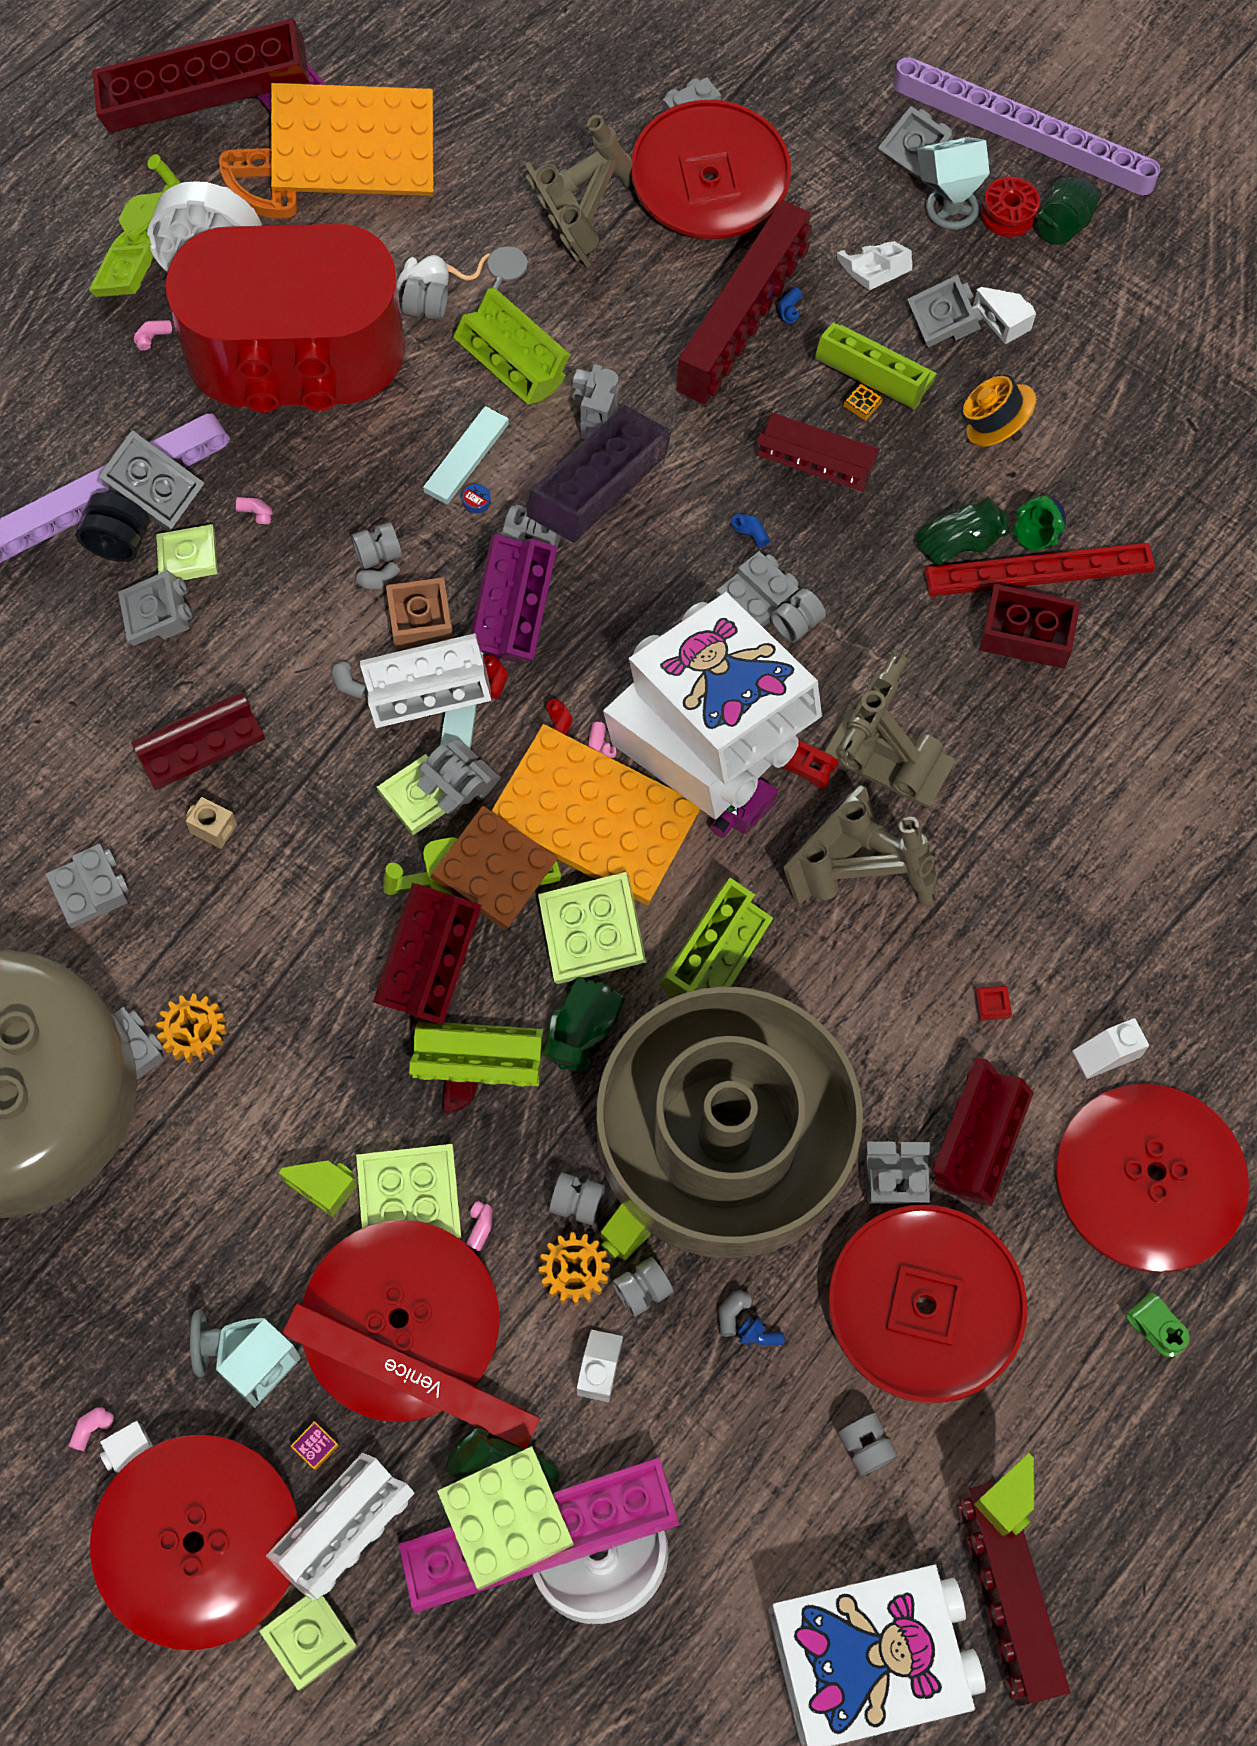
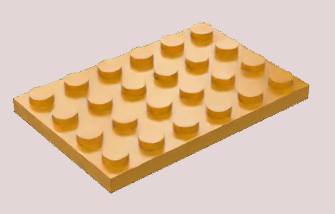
[271,83,433,196]
[492,724,701,906]

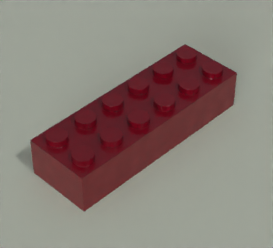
[956,1481,1071,1707]

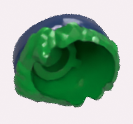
[1012,495,1066,551]

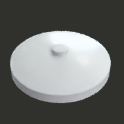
[533,1530,669,1624]

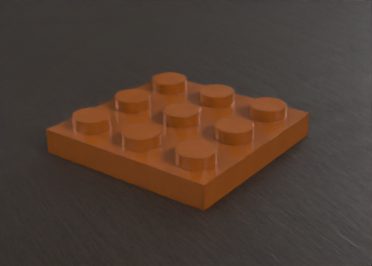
[430,806,558,931]

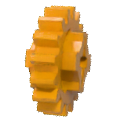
[156,994,227,1063]
[539,1232,610,1306]

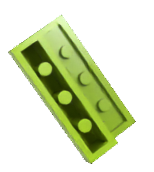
[453,288,571,405]
[816,322,937,410]
[660,877,773,998]
[409,1021,544,1086]

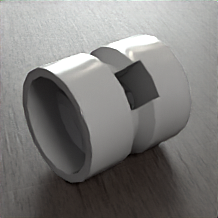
[402,278,448,321]
[351,522,402,570]
[771,588,826,643]
[549,1172,605,1226]
[612,1257,674,1318]
[838,1413,899,1477]

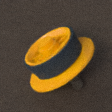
[961,375,1036,447]

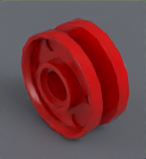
[981,176,1040,238]

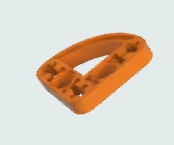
[219,148,298,219]

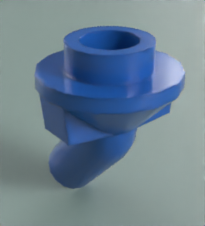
[737,1316,785,1346]

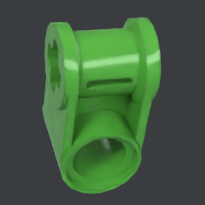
[1126,1292,1190,1358]

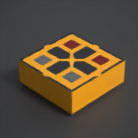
[843,383,883,421]

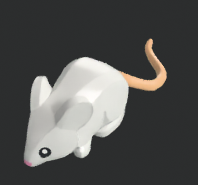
[397,253,490,290]

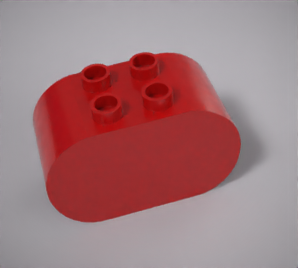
[166,224,405,413]

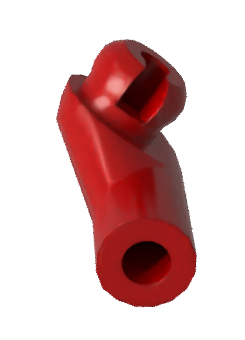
[484,655,508,699]
[546,699,573,735]

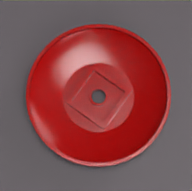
[631,100,791,239]
[1055,1084,1249,1273]
[828,1205,1027,1404]
[302,1220,500,1422]
[90,1435,299,1650]

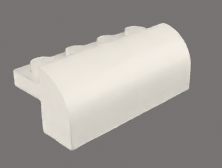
[360,633,491,728]
[266,1453,414,1601]

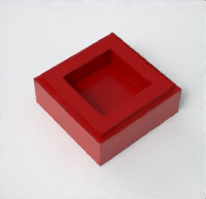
[975,986,1012,1021]

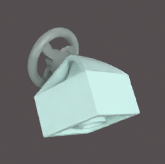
[917,137,990,230]
[190,1309,301,1408]

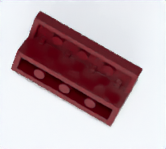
[757,412,880,492]
[131,691,265,791]
[373,882,482,1025]
[932,1058,1034,1206]

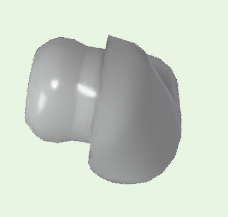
[356,562,400,590]
[332,662,367,700]
[719,1290,752,1337]

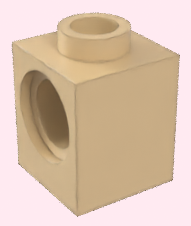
[186,797,237,849]

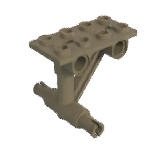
[525,115,633,268]
[825,652,955,808]
[784,785,938,906]

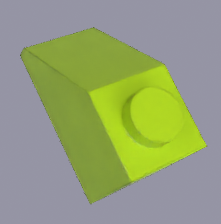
[278,1160,356,1218]
[601,1203,651,1262]
[974,1453,1034,1537]

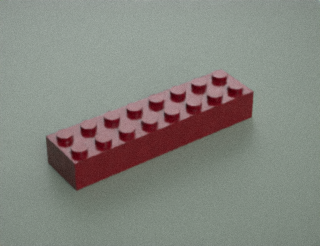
[92,18,309,133]
[677,200,812,405]

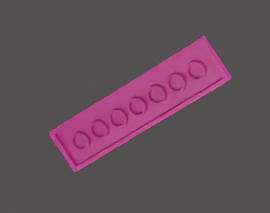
[399,1458,680,1613]

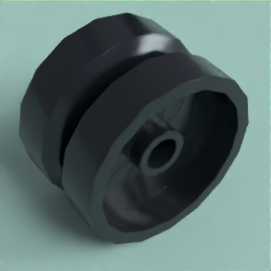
[75,493,150,562]

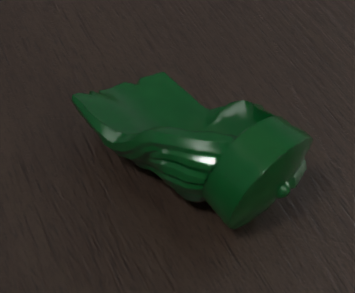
[1037,176,1101,245]
[915,496,1010,566]
[541,977,625,1071]
[446,1427,559,1493]

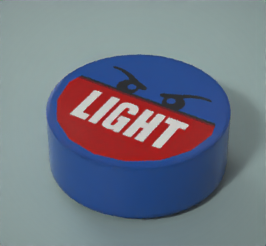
[462,484,491,514]

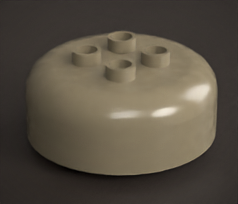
[0,950,137,1218]
[597,987,863,1259]

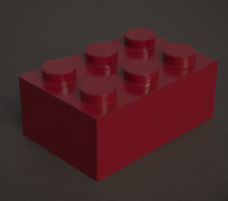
[979,584,1081,669]

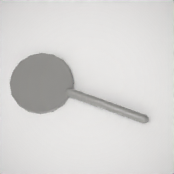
[487,246,528,290]

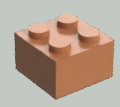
[386,577,453,652]

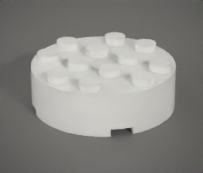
[147,181,262,272]

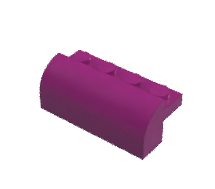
[470,534,557,662]

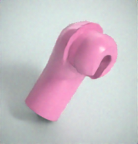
[134,320,172,350]
[236,497,273,524]
[588,722,617,759]
[466,1201,493,1251]
[68,1407,114,1452]

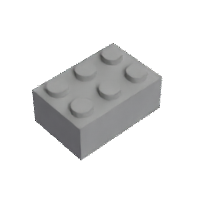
[97,430,204,532]

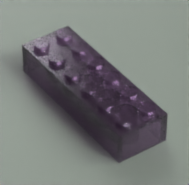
[526,405,672,543]

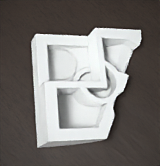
[837,241,912,290]

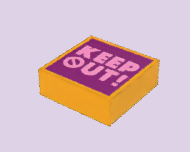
[290,1421,339,1471]

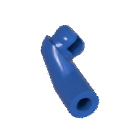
[778,287,802,324]
[731,514,770,548]

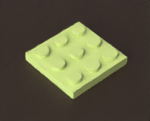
[538,872,646,984]
[356,1144,462,1240]
[438,1447,574,1590]

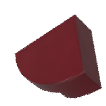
[443,1080,478,1113]

